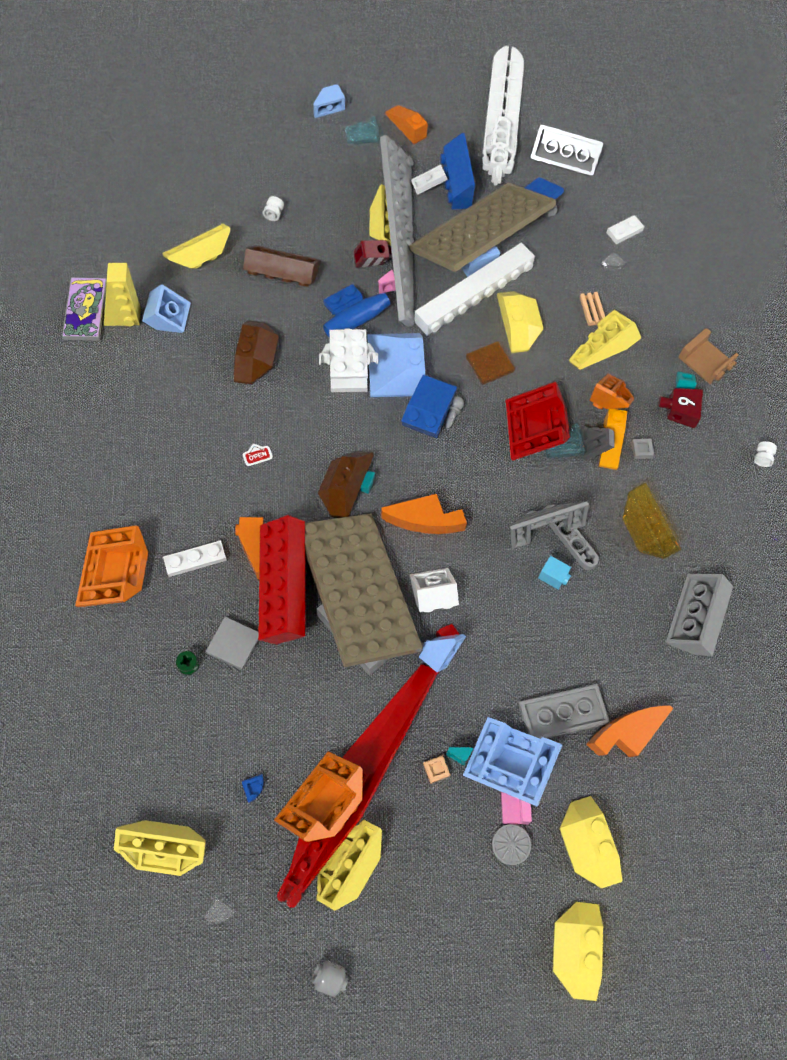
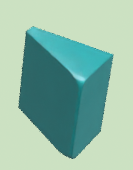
[675,372,697,389]
[359,471,375,494]
[446,747,474,765]

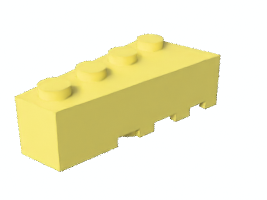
[104,263,141,326]

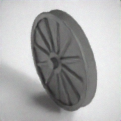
[492,824,531,865]

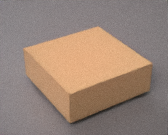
[423,755,451,784]

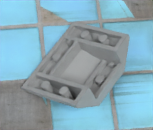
[510,501,589,549]

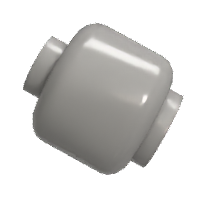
[312,960,348,997]

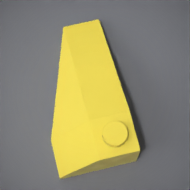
[569,310,641,370]

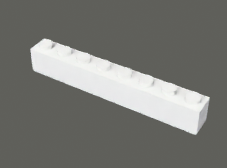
[414,243,535,335]

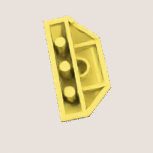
[370,184,391,246]
[162,224,230,269]
[497,291,543,353]
[560,796,622,889]
[114,820,206,876]
[317,820,382,911]
[553,902,603,1001]

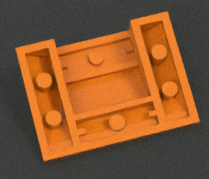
[75,525,148,607]
[274,752,362,842]

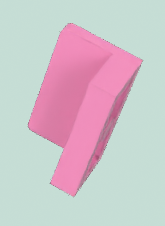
[501,792,532,825]

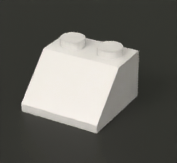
[410,568,459,612]

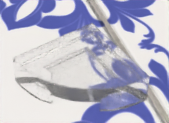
[601,252,626,269]
[204,898,236,923]

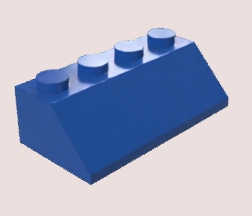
[440,133,475,210]

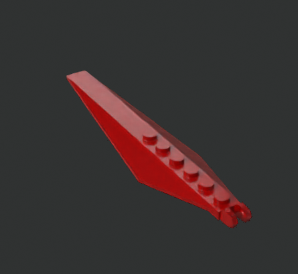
[277,664,438,908]

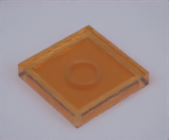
[466,341,515,385]

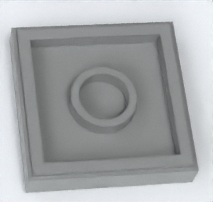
[205,617,259,671]

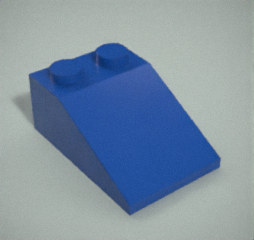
[401,375,457,438]

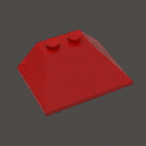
[506,382,570,461]

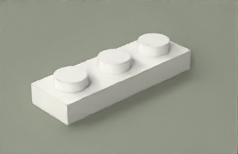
[163,540,227,577]

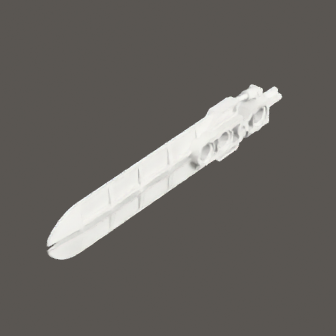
[482,46,524,185]

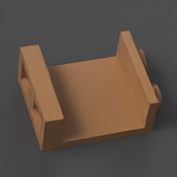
[678,328,739,385]

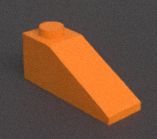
[385,105,428,144]
[235,517,264,579]

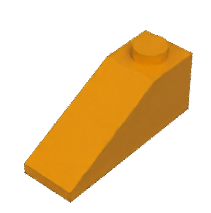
[599,409,627,470]

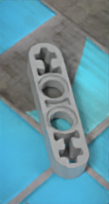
[549,520,599,570]

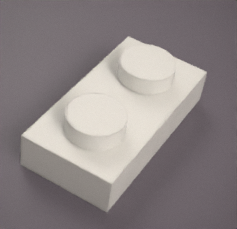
[411,165,447,195]
[606,215,644,244]

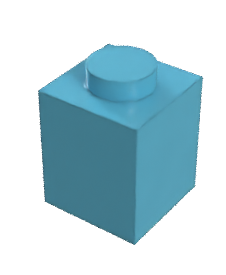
[538,556,571,590]

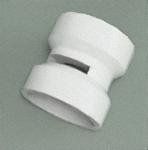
[263,196,284,221]
[754,441,777,467]

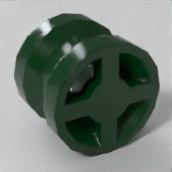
[176,651,199,675]

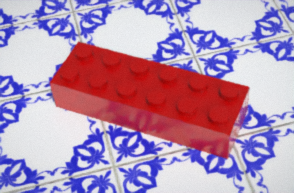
[258,515,305,644]

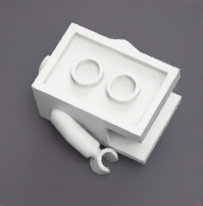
[319,328,378,392]

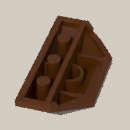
[233,320,279,385]
[318,451,374,518]

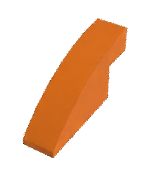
[381,494,467,534]
[586,706,673,757]

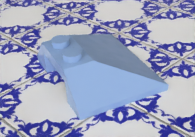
[367,333,425,397]
[463,717,562,807]

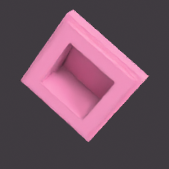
[378,270,396,294]

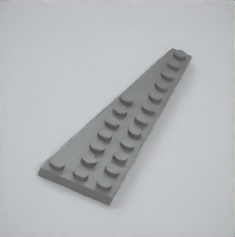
[380,135,414,327]

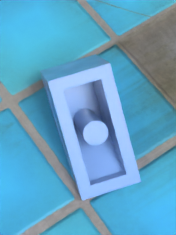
[314,84,345,118]
[419,634,466,672]

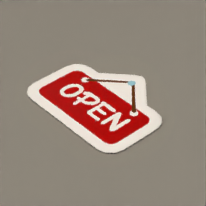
[243,444,273,466]

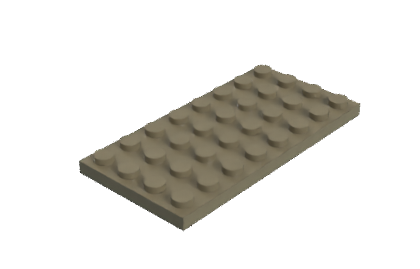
[409,182,556,272]
[305,513,423,667]

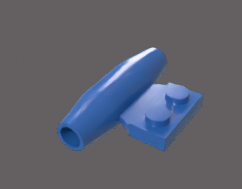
[323,284,390,338]

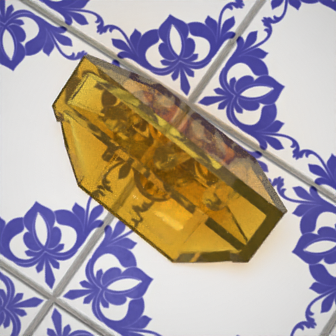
[622,483,682,559]

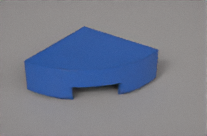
[242,774,264,803]

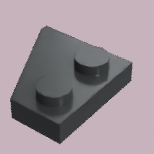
[581,426,614,460]

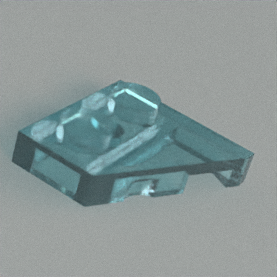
[345,116,379,144]
[545,424,585,458]

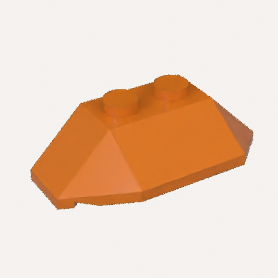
[589,373,634,409]

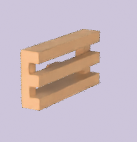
[580,292,605,326]

